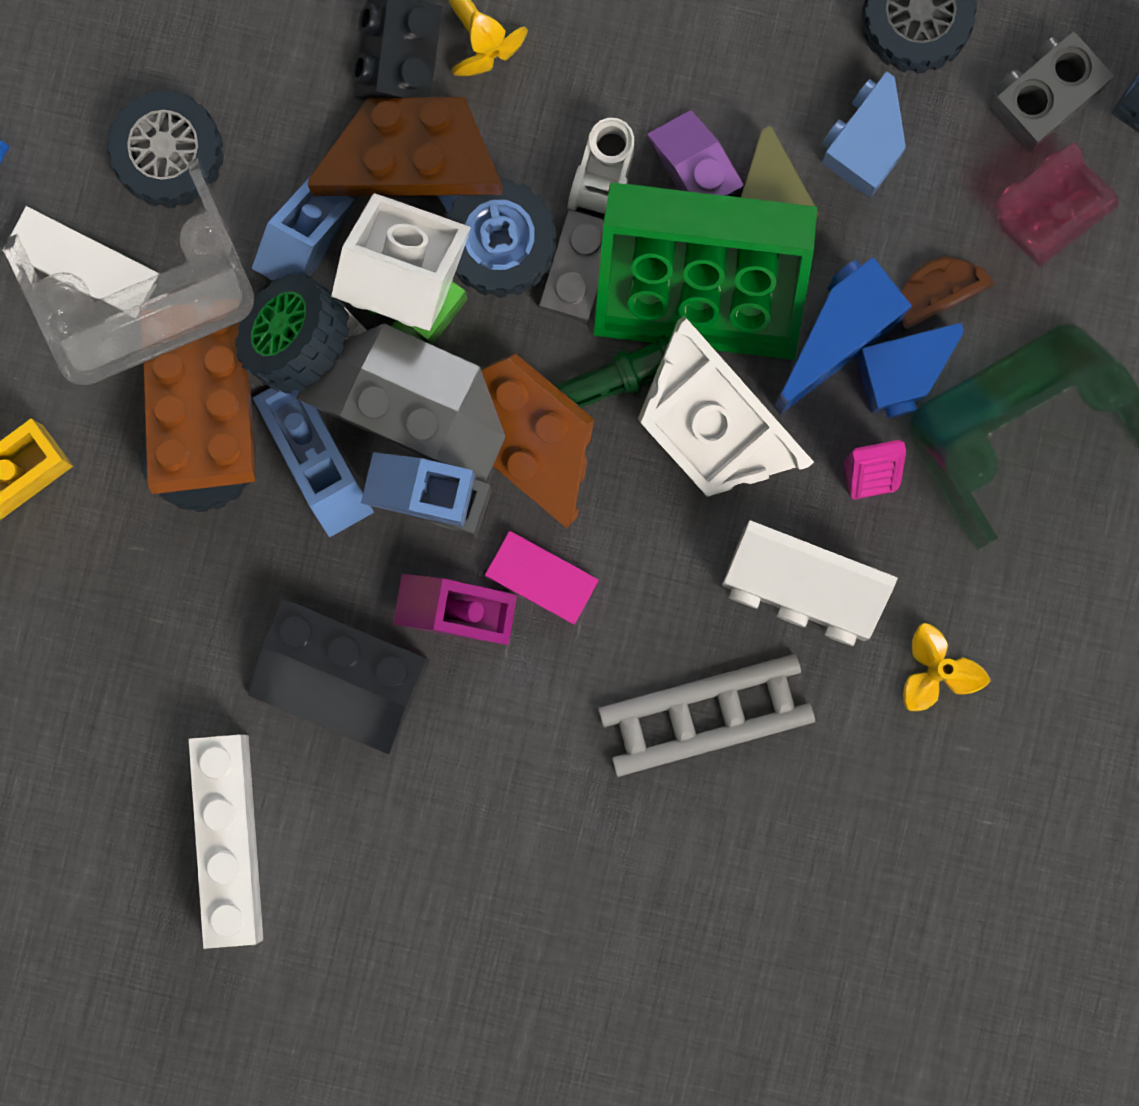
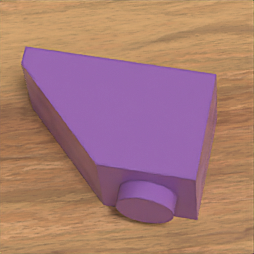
[647,110,744,197]

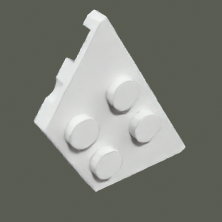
[638,316,814,497]

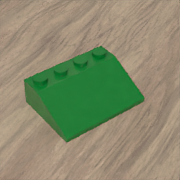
[594,182,817,360]

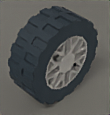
[107,90,224,208]

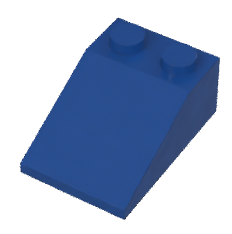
[774,257,912,415]

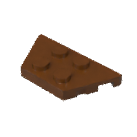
[308,97,503,196]

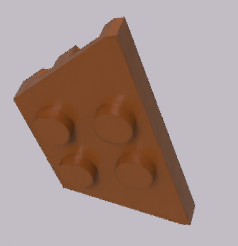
[481,353,594,528]

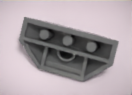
[296,324,506,483]

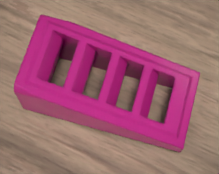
[843,440,906,499]

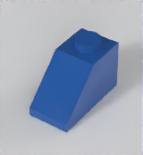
[856,323,964,418]

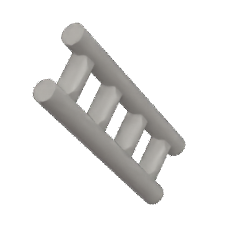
[598,653,815,777]

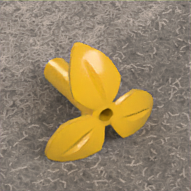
[448,0,528,76]
[903,623,990,711]

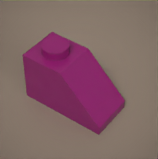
[393,574,517,645]

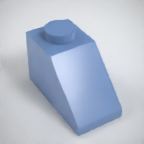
[251,176,355,281]

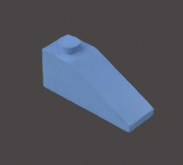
[253,388,374,538]

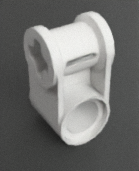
[567,118,634,214]

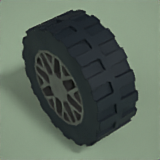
[861,0,977,74]

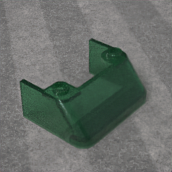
[909,324,1139,550]

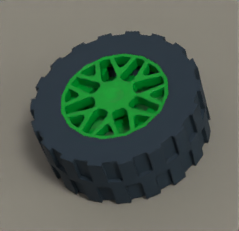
[235,273,349,393]

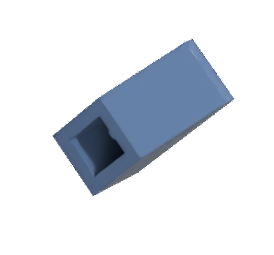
[822,71,906,198]
[361,452,475,528]

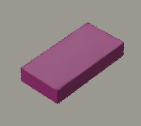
[485,531,599,626]

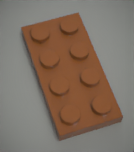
[142,299,256,494]

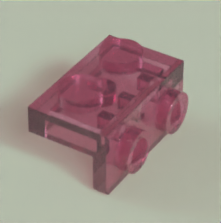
[995,143,1119,267]

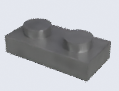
[539,210,604,323]

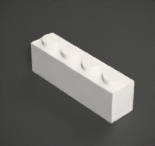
[189,735,263,949]

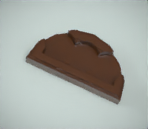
[900,257,995,332]

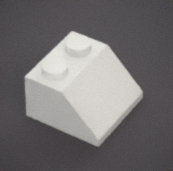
[331,193,471,331]

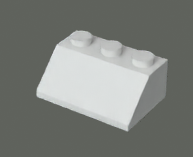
[722,521,898,646]

